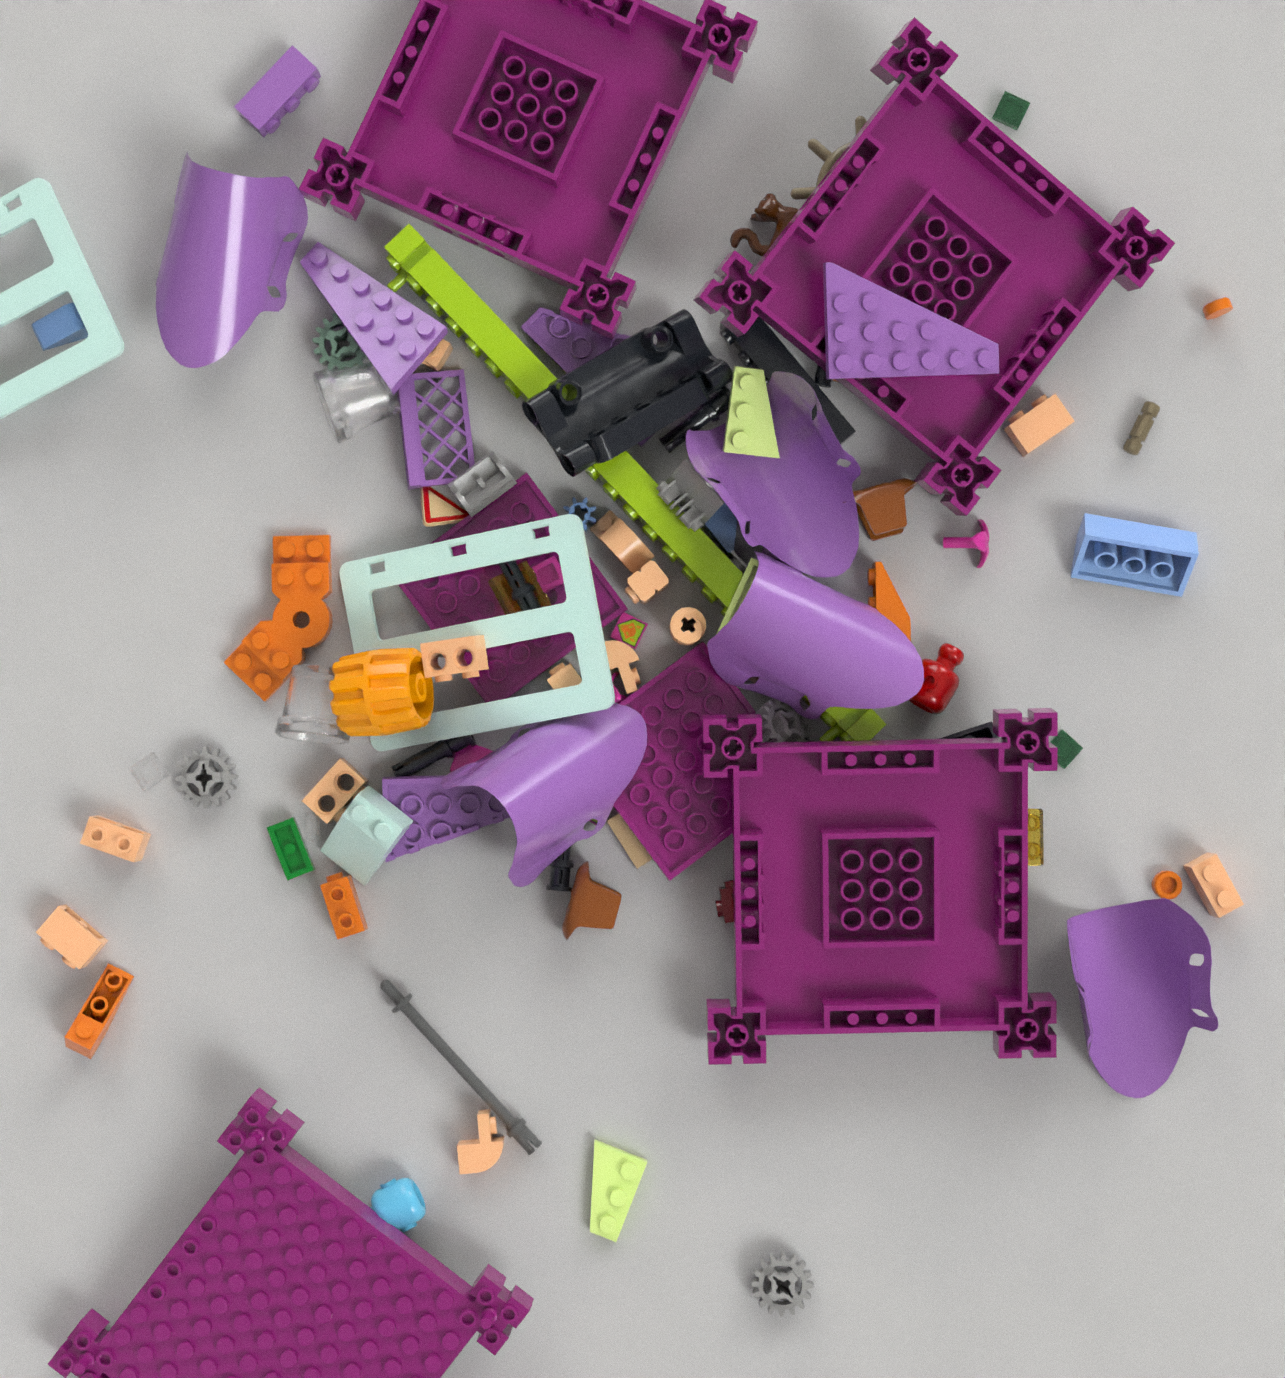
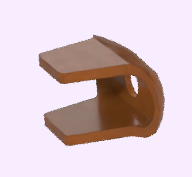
[842,478,917,541]
[562,861,622,941]

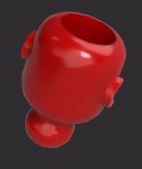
[909,643,964,715]

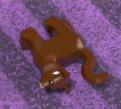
[730,193,799,256]

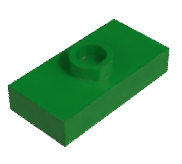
[267,817,315,881]

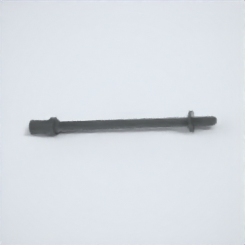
[380,980,542,1155]

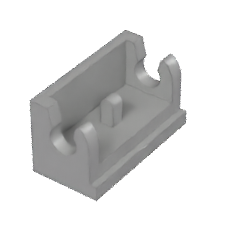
[447,451,517,517]

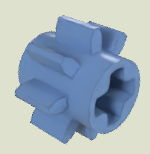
[563,497,597,532]

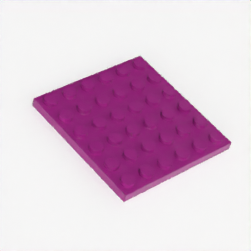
[399,472,628,703]
[613,641,763,881]

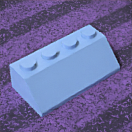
[1071,513,1199,597]

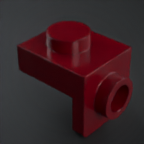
[715,880,734,923]

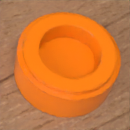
[1202,297,1233,320]
[1152,870,1182,899]

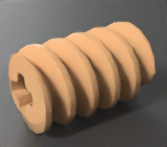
[669,607,706,646]

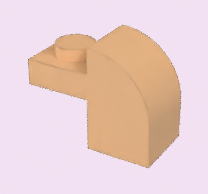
[590,510,655,574]
[605,640,641,695]
[457,1109,504,1174]

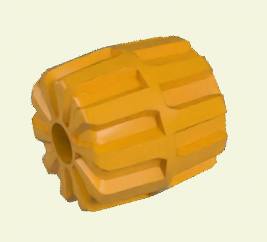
[329,648,434,736]

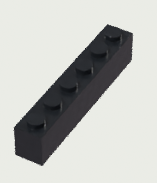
[719,316,856,445]

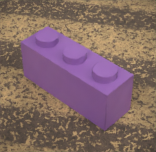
[234,45,321,138]

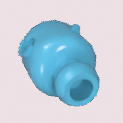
[370,1178,426,1233]

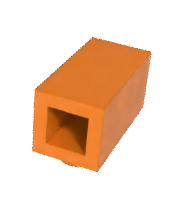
[320,872,368,940]

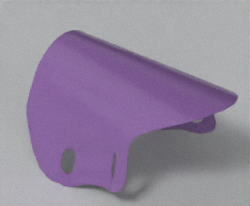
[156,152,308,368]
[686,371,861,578]
[707,551,924,719]
[440,703,647,887]
[1067,898,1219,1098]

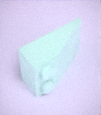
[320,786,413,886]

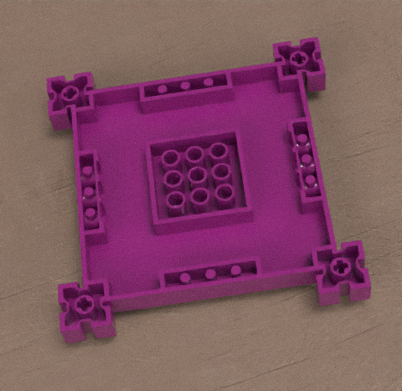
[299,0,758,340]
[693,17,1175,516]
[702,708,1058,1065]
[48,1087,534,1378]

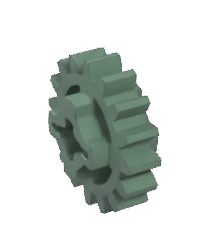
[312,313,369,375]

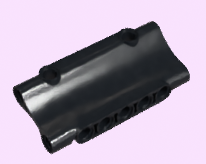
[522,309,733,477]

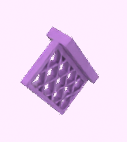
[397,369,475,490]

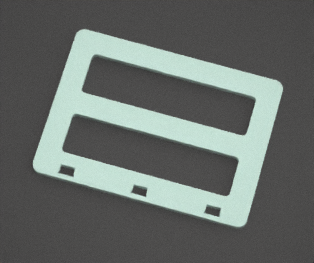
[0,178,124,419]
[339,514,615,751]

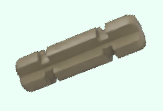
[1123,401,1160,455]

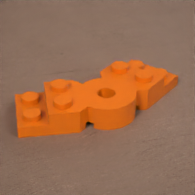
[224,535,333,702]

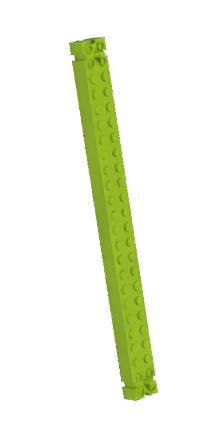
[384,224,887,741]

